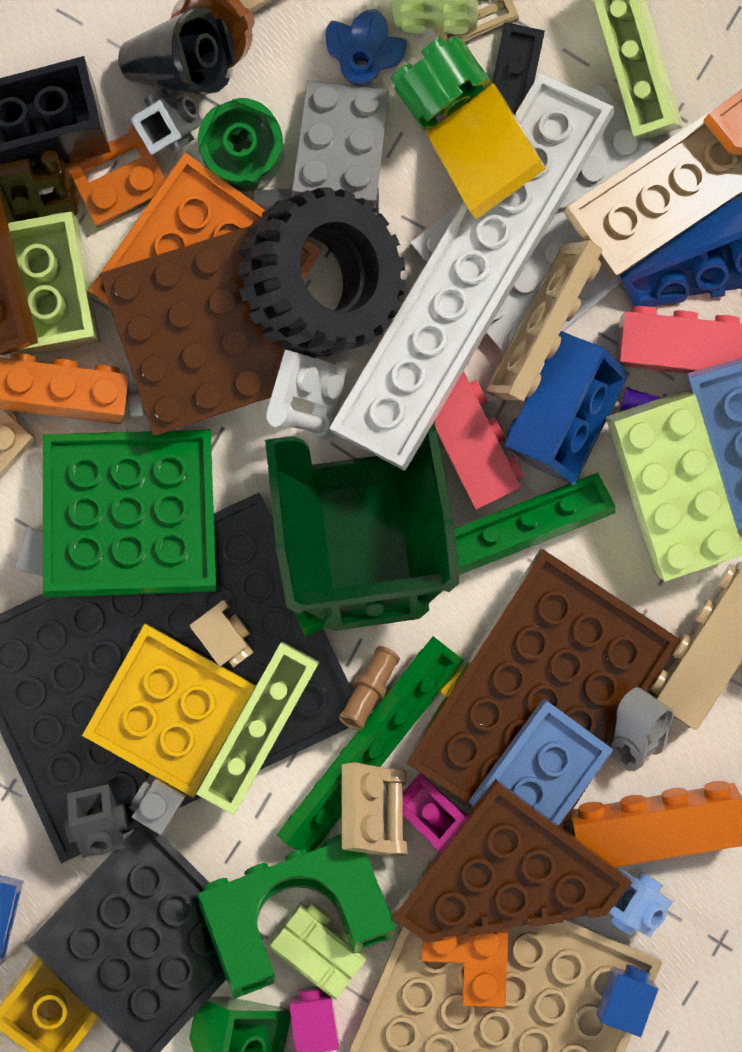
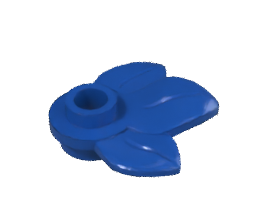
[325,9,407,86]

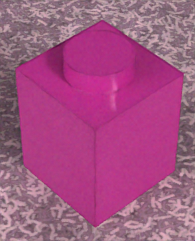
[289,986,339,1052]

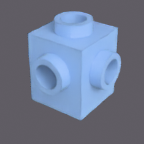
[609,867,673,937]

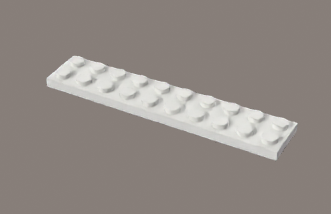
[329,73,614,471]

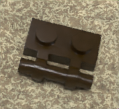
[0,150,79,223]

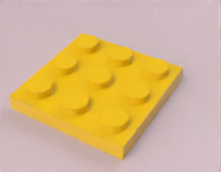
[82,624,256,798]

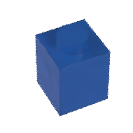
[596,964,659,1037]

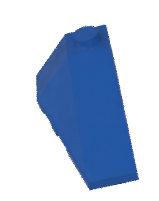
[620,196,742,307]

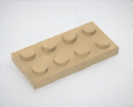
[485,240,604,402]

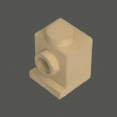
[189,600,254,668]

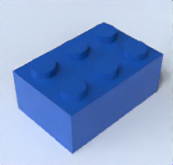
[504,331,630,486]

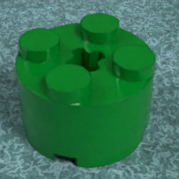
[390,36,491,131]
[198,98,284,191]

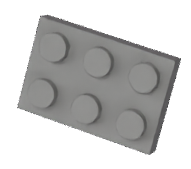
[292,80,389,208]

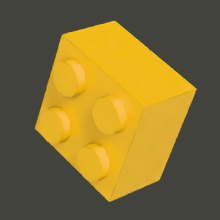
[0,955,98,1052]

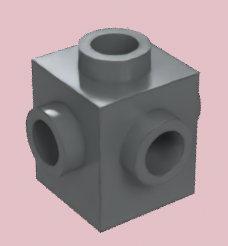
[130,88,202,155]
[64,784,129,858]

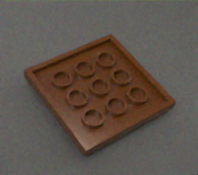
[99,226,300,436]

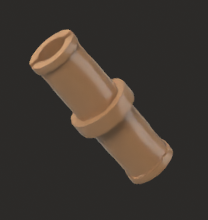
[339,646,400,730]

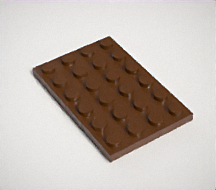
[404,548,681,827]

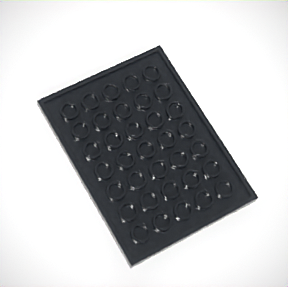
[0,492,353,864]

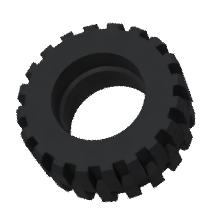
[237,187,406,358]

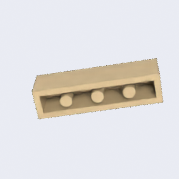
[650,562,742,731]

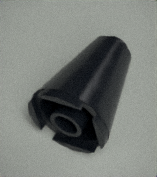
[118,8,235,95]

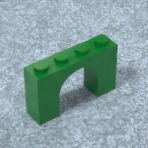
[198,834,396,999]

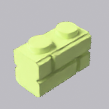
[268,903,367,1000]

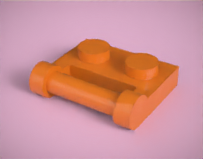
[66,125,165,228]

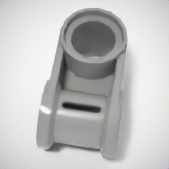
[611,687,674,771]

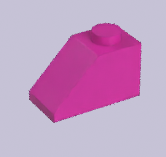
[403,773,467,851]

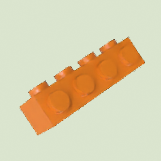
[0,353,129,425]
[570,781,742,867]

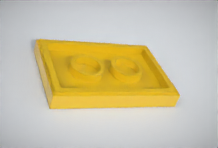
[426,83,546,219]

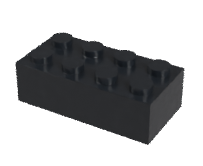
[0,56,111,169]

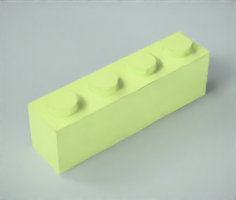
[594,0,683,139]
[197,642,319,815]

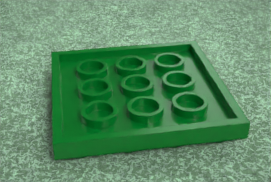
[43,429,216,597]

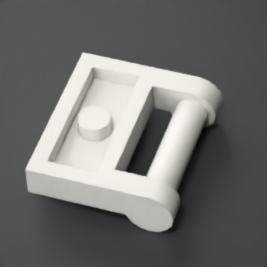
[266,349,347,439]

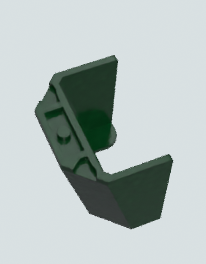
[265,421,459,631]

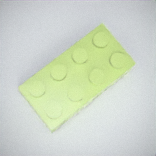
[606,390,742,582]

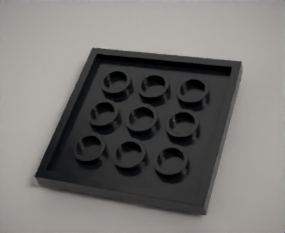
[24,823,264,1052]

